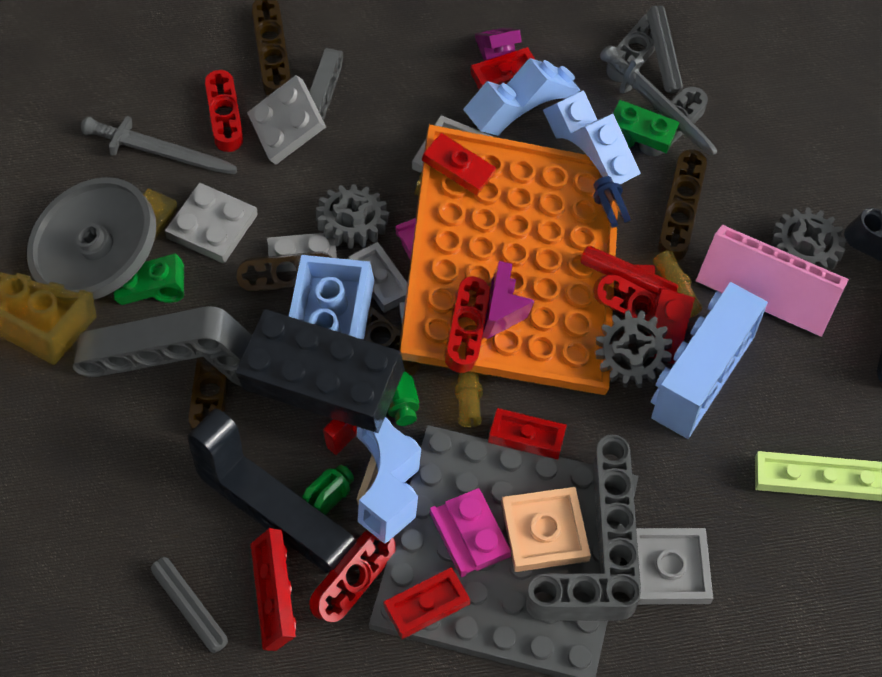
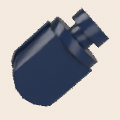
[593,176,631,229]

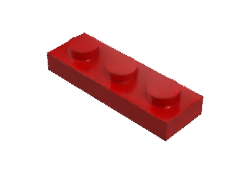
[251,528,296,651]

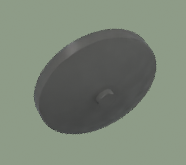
[27,177,156,302]

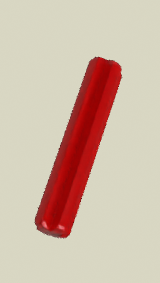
[580,246,678,295]

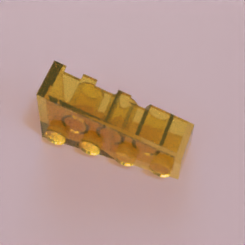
[0,272,97,366]

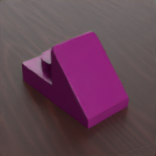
[475,27,522,61]
[482,261,534,339]

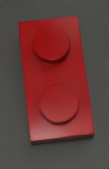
[471,47,535,90]
[646,288,695,364]
[488,408,567,460]
[383,567,470,639]

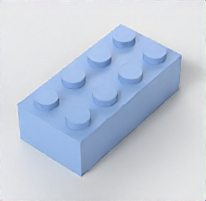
[289,255,375,340]
[651,282,768,439]

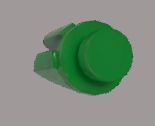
[388,371,420,426]
[302,465,354,515]

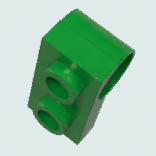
[613,100,680,153]
[114,253,184,305]

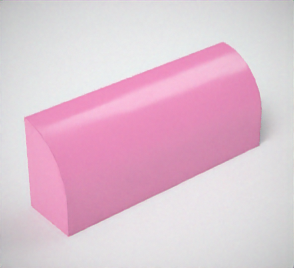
[696,225,849,337]

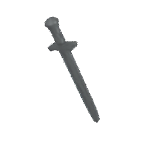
[600,45,717,156]
[81,116,237,174]

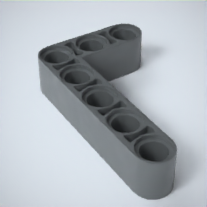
[73,306,252,386]
[525,434,641,621]

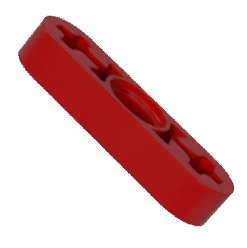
[205,70,243,152]
[593,275,657,322]
[444,276,490,373]
[310,530,396,622]

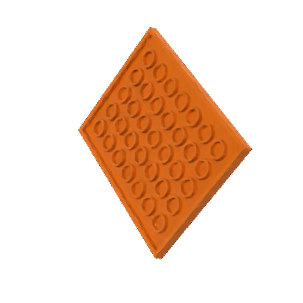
[399,124,618,395]

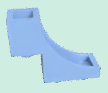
[463,58,580,136]
[543,90,641,184]
[356,417,421,544]

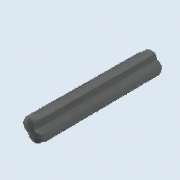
[647,5,683,94]
[151,557,228,653]

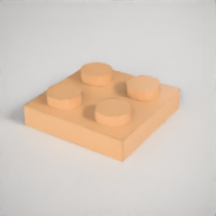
[501,487,591,572]

